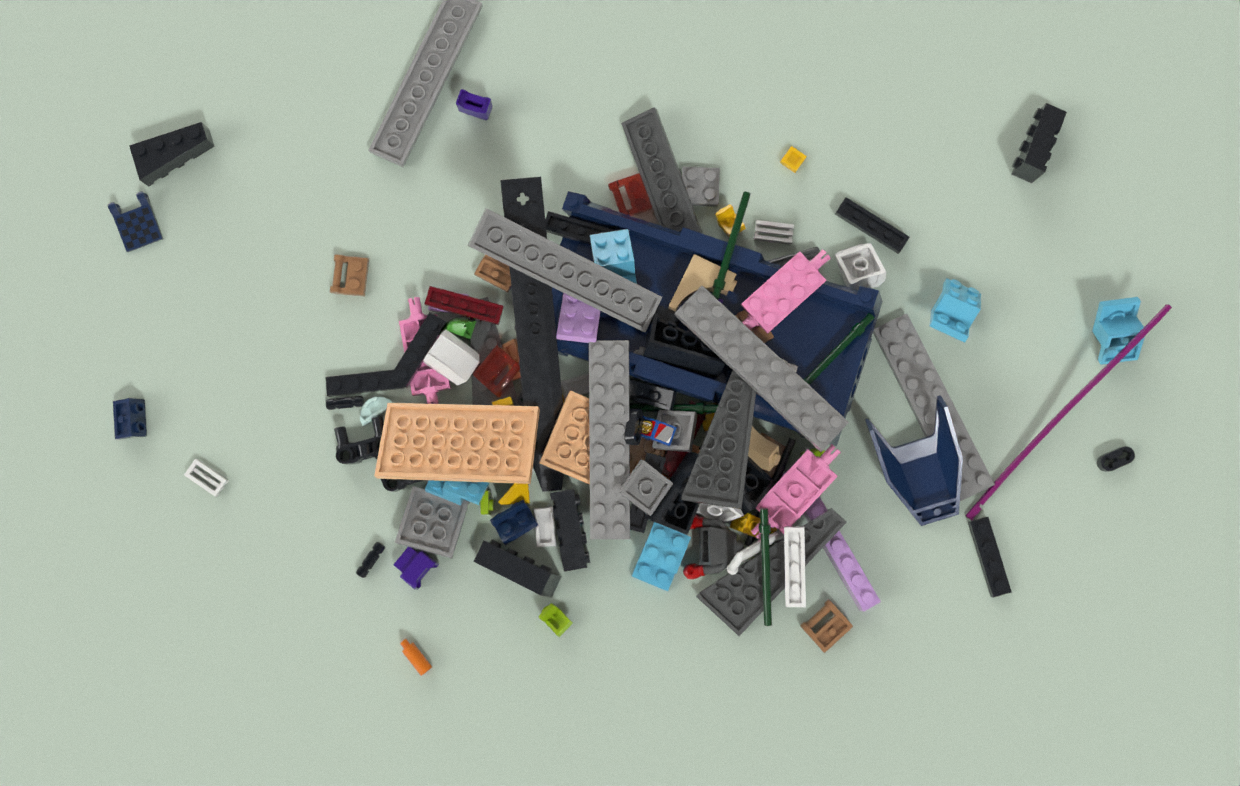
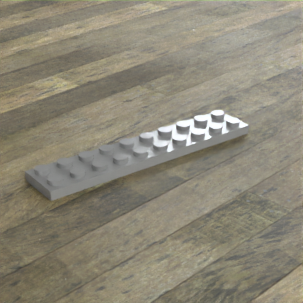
[368,0,483,168]
[467,208,662,332]
[674,286,849,452]
[873,313,995,501]
[589,340,630,539]

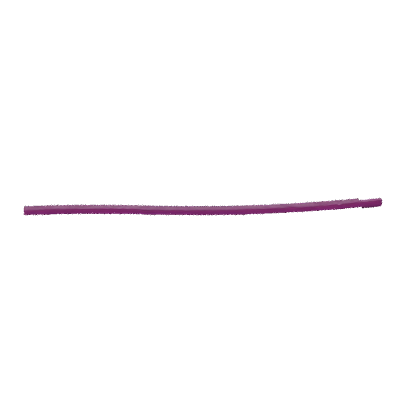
[965,304,1172,521]

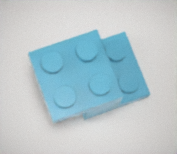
[590,229,637,284]
[929,278,981,343]
[1092,297,1145,365]
[425,480,489,505]
[632,522,691,591]

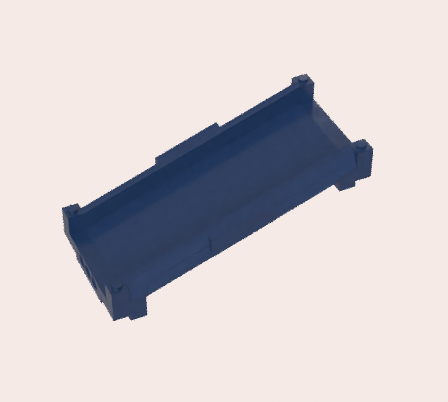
[552,191,883,446]

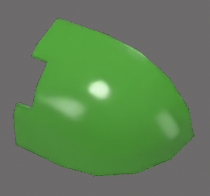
[443,317,476,339]

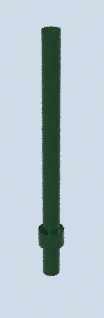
[712,191,751,300]
[804,313,874,385]
[629,403,718,414]
[759,508,772,626]

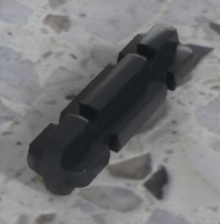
[326,396,364,410]
[356,542,385,578]

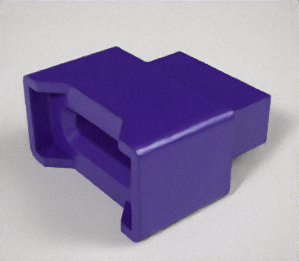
[456,89,493,121]
[393,547,439,590]

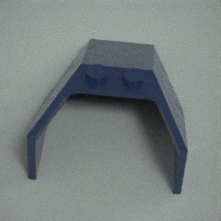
[865,395,963,526]

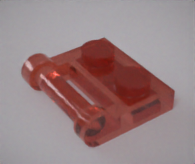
[608,173,652,216]
[473,345,520,397]

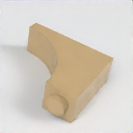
[668,254,737,312]
[748,426,780,472]

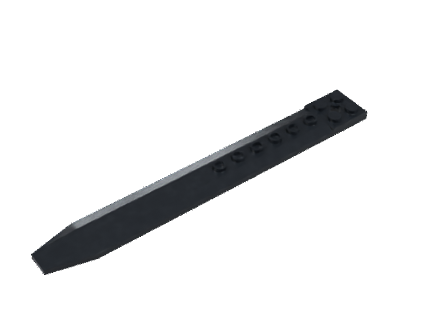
[500,176,564,492]

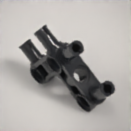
[334,416,423,492]

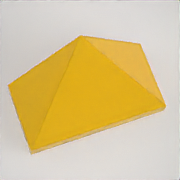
[498,483,530,505]

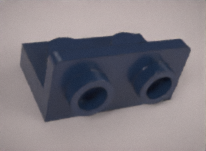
[113,398,147,440]
[490,500,538,546]

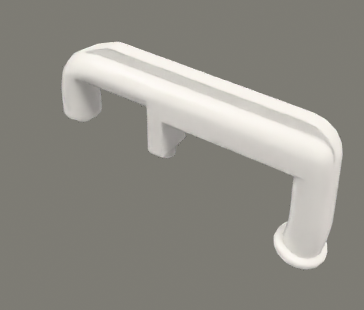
[727,530,784,575]

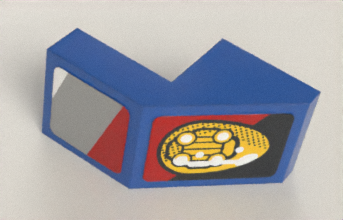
[641,416,677,446]

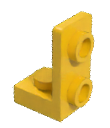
[729,513,777,539]

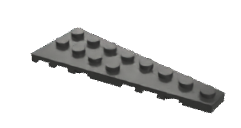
[681,370,756,509]
[696,508,847,636]

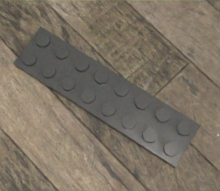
[621,107,703,234]

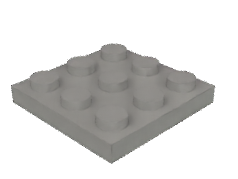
[395,486,469,559]

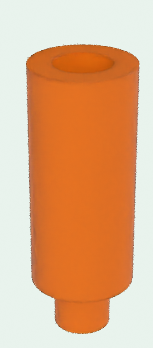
[400,639,432,676]

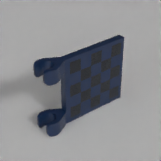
[107,191,163,252]

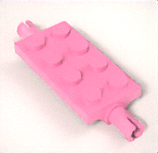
[741,249,831,334]
[399,297,451,404]
[751,444,841,540]

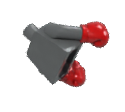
[683,514,744,580]

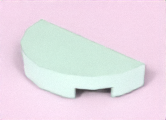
[360,397,393,426]

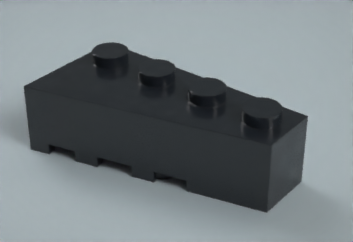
[1012,103,1067,183]
[129,122,215,187]
[643,313,725,377]
[699,445,775,515]
[645,452,700,535]
[550,489,591,572]
[473,539,562,598]

